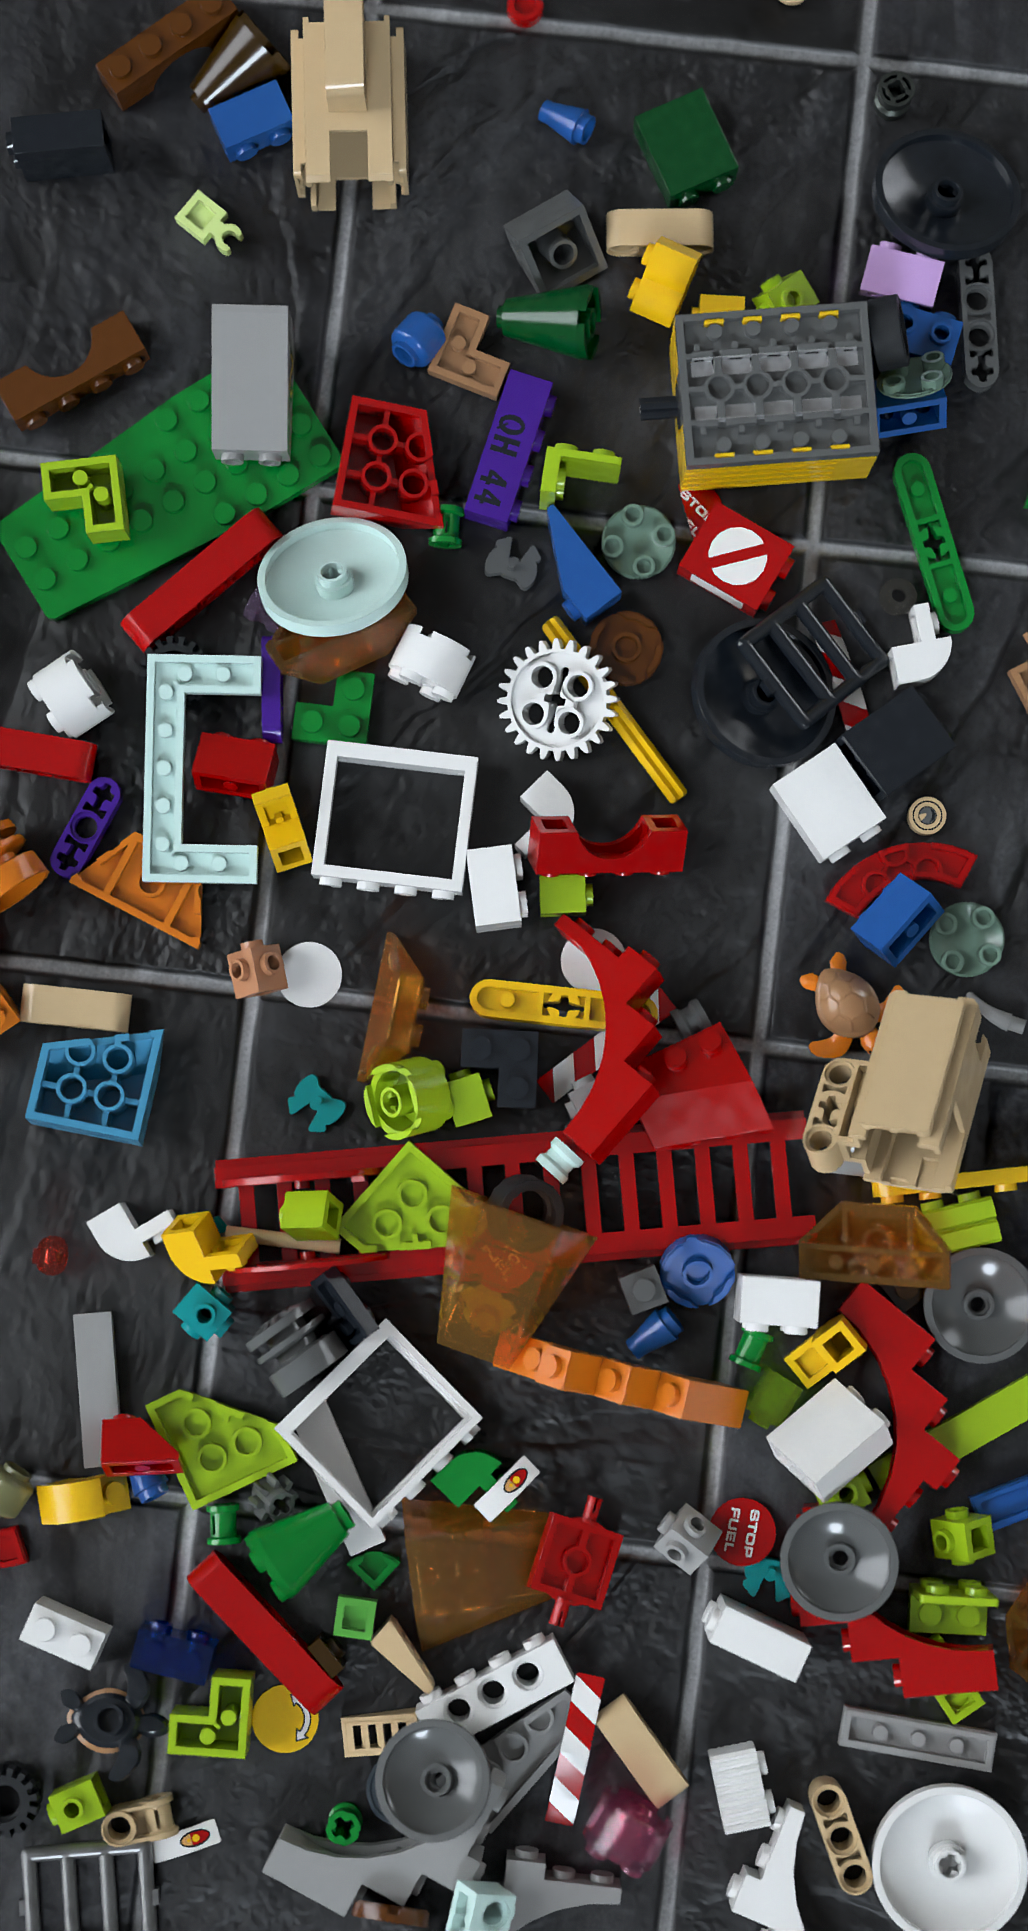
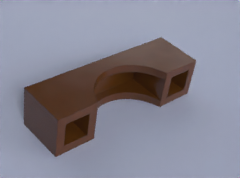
[95,0,239,112]
[0,310,150,432]

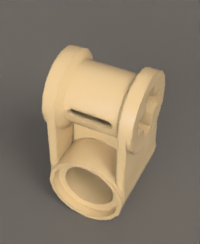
[101,1792,180,1847]

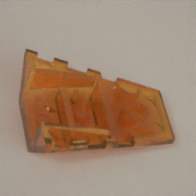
[437,1185,598,1369]
[402,1497,552,1652]

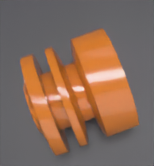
[0,818,50,913]

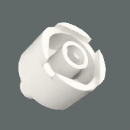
[388,624,476,703]
[27,650,115,738]

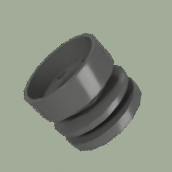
[245,1297,349,1398]

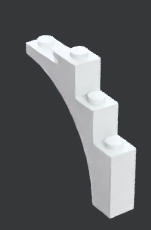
[726,1798,805,1931]

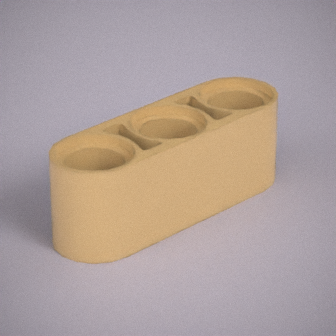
[606,208,714,257]
[20,984,132,1033]
[596,1693,690,1809]
[807,1775,873,1895]

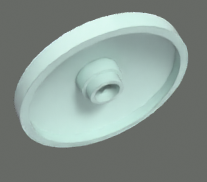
[257,517,409,637]

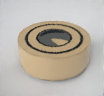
[907,797,946,836]

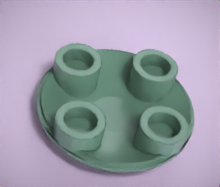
[877,351,953,399]
[601,504,676,579]
[929,902,1005,977]

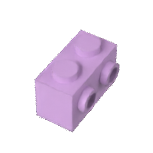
[859,241,945,312]

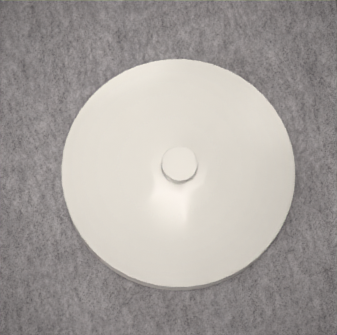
[870,1783,1028,1931]

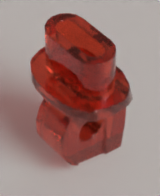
[32,1235,68,1276]

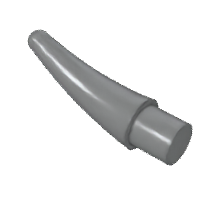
[966,992,1027,1034]

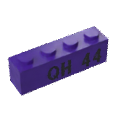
[464,369,558,532]

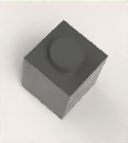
[617,1264,669,1315]

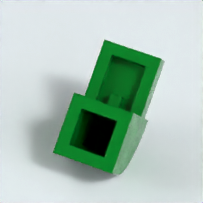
[431,1448,518,1513]

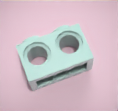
[445,1880,517,1931]

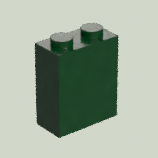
[633,88,739,209]

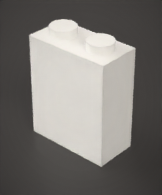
[769,743,887,864]
[766,1378,893,1503]
[702,1593,812,1683]

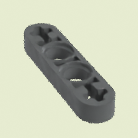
[956,253,999,393]

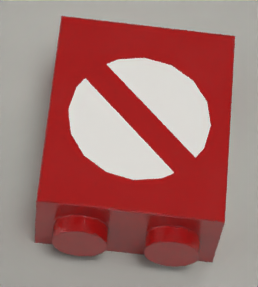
[677,501,796,618]

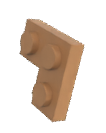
[428,302,511,401]

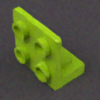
[539,443,622,510]
[907,1577,999,1636]

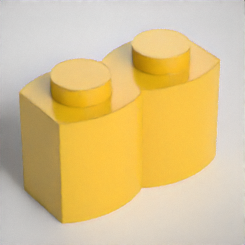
[627,236,702,328]

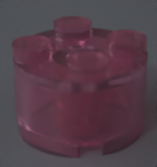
[583,1786,673,1879]

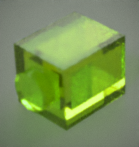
[745,1366,803,1430]

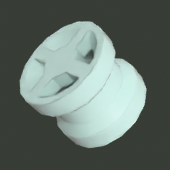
[536,1137,584,1184]

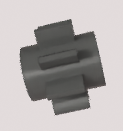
[248,1472,299,1521]

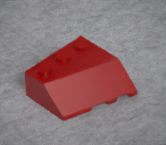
[330,395,444,529]
[639,1022,775,1151]

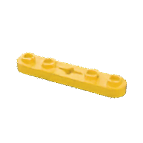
[470,979,658,1032]
[871,1165,1028,1204]

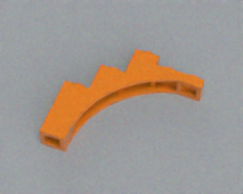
[493,1329,749,1429]

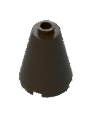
[189,9,291,114]

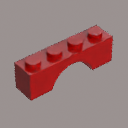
[527,814,688,878]

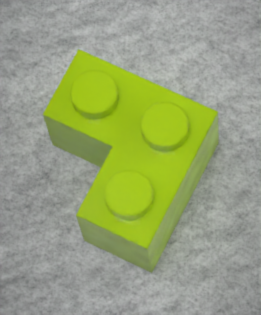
[40,454,131,544]
[167,1668,255,1759]

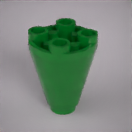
[244,1500,356,1602]

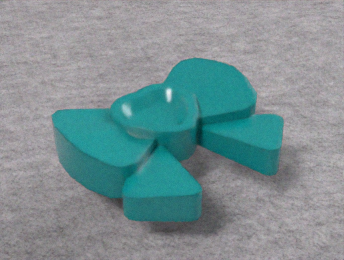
[288,1074,347,1132]
[743,1556,790,1602]

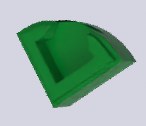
[347,1550,401,1591]

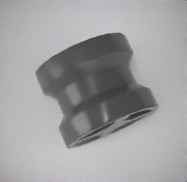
[669,998,712,1040]

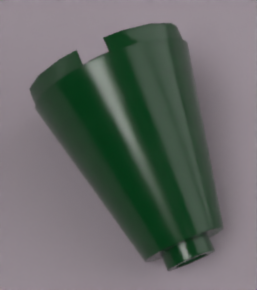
[496,284,602,361]

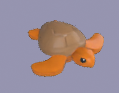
[800,952,904,1058]

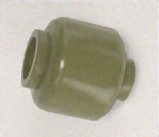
[0,1461,34,1519]

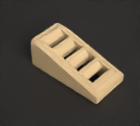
[371,1614,435,1694]
[341,1707,419,1757]

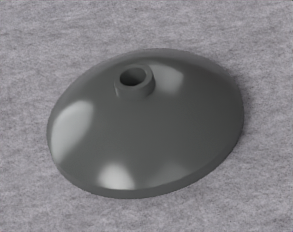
[923,1247,1028,1364]
[780,1502,899,1622]
[375,1719,491,1843]

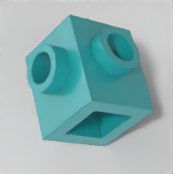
[172,1282,236,1341]

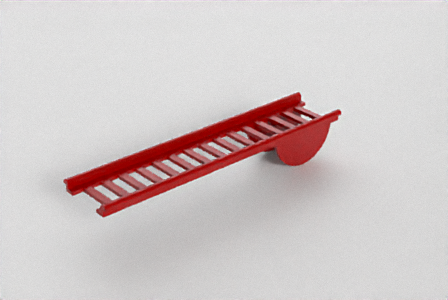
[214,1110,817,1293]

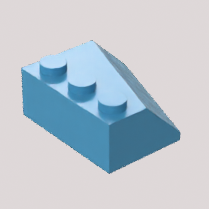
[25,1029,164,1147]

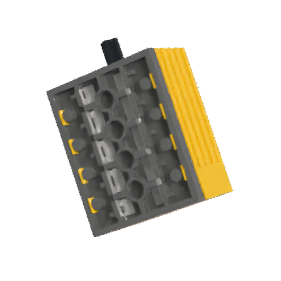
[639,301,880,491]

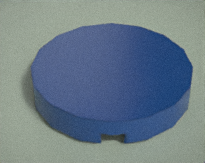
[659,1234,735,1308]

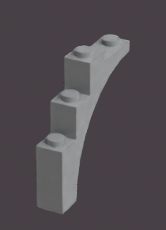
[262,1767,509,1917]
[503,1845,622,1931]

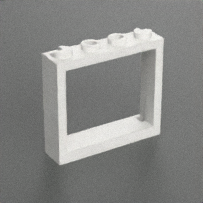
[311,740,479,900]
[274,1318,483,1529]

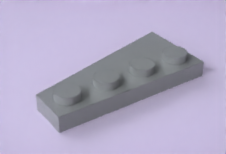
[435,1687,572,1834]

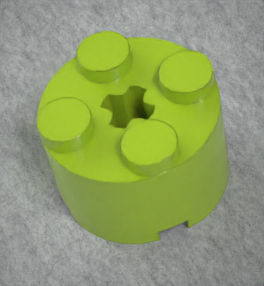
[364,1056,454,1140]

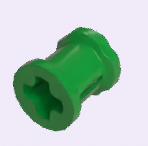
[428,504,464,549]
[728,1326,774,1373]
[206,1502,242,1545]
[326,1801,363,1846]

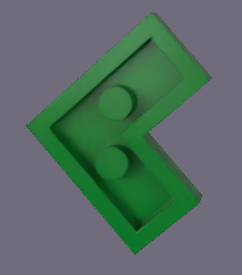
[291,669,376,745]

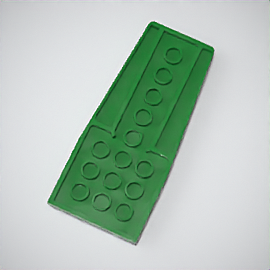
[0,373,341,622]

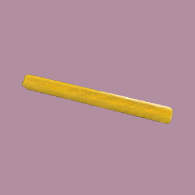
[542,616,687,804]

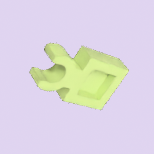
[175,190,244,256]

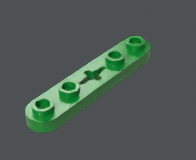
[892,453,975,634]

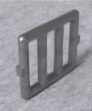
[19,1840,161,1931]

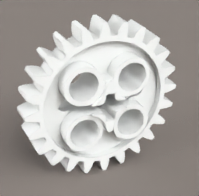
[497,638,620,761]

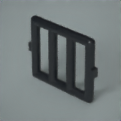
[736,576,890,730]

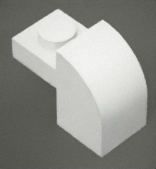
[887,602,952,691]
[515,770,574,859]
[86,1202,177,1261]

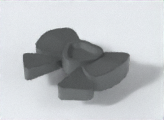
[485,537,541,591]

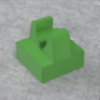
[333,1594,378,1641]

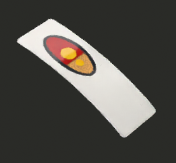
[474,1456,540,1522]
[151,1819,221,1863]

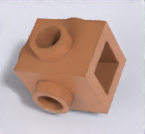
[227,939,288,999]

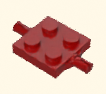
[526,1495,624,1628]

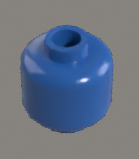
[391,311,446,368]

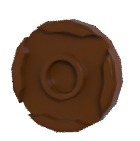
[589,610,664,687]
[351,1900,430,1927]

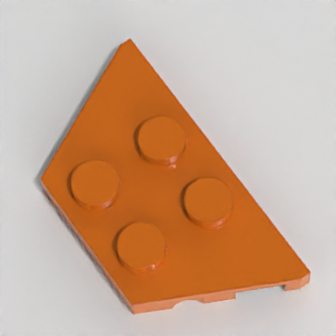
[69,832,203,950]

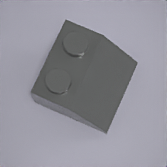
[503,190,608,293]

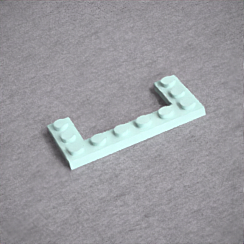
[142,654,263,884]

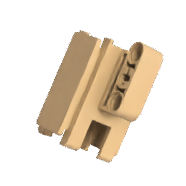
[290,0,409,211]
[803,990,991,1194]

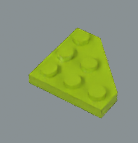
[339,1140,489,1253]
[145,1388,299,1511]

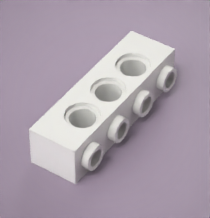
[415,1632,575,1735]

